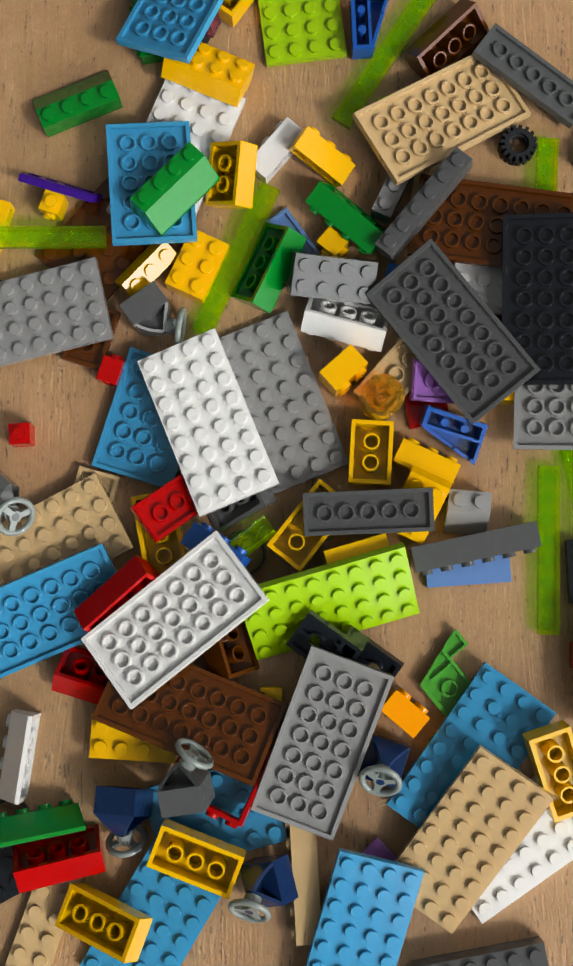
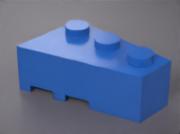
[349,0,389,60]
[418,403,488,465]

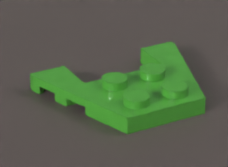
[419,629,470,718]

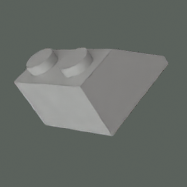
[443,489,492,535]

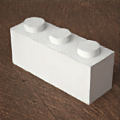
[255,117,301,185]

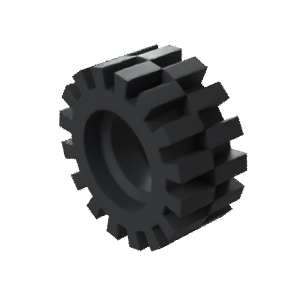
[498,125,538,166]

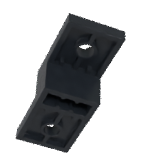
[286,610,404,677]

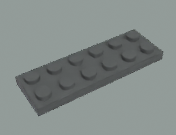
[472,23,573,129]
[303,487,435,536]

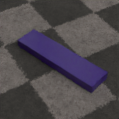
[18,173,102,203]

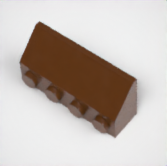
[403,0,490,79]
[204,621,260,680]

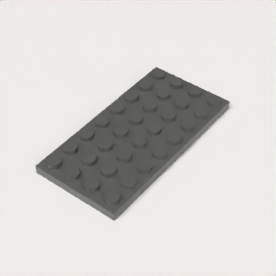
[366,239,541,425]

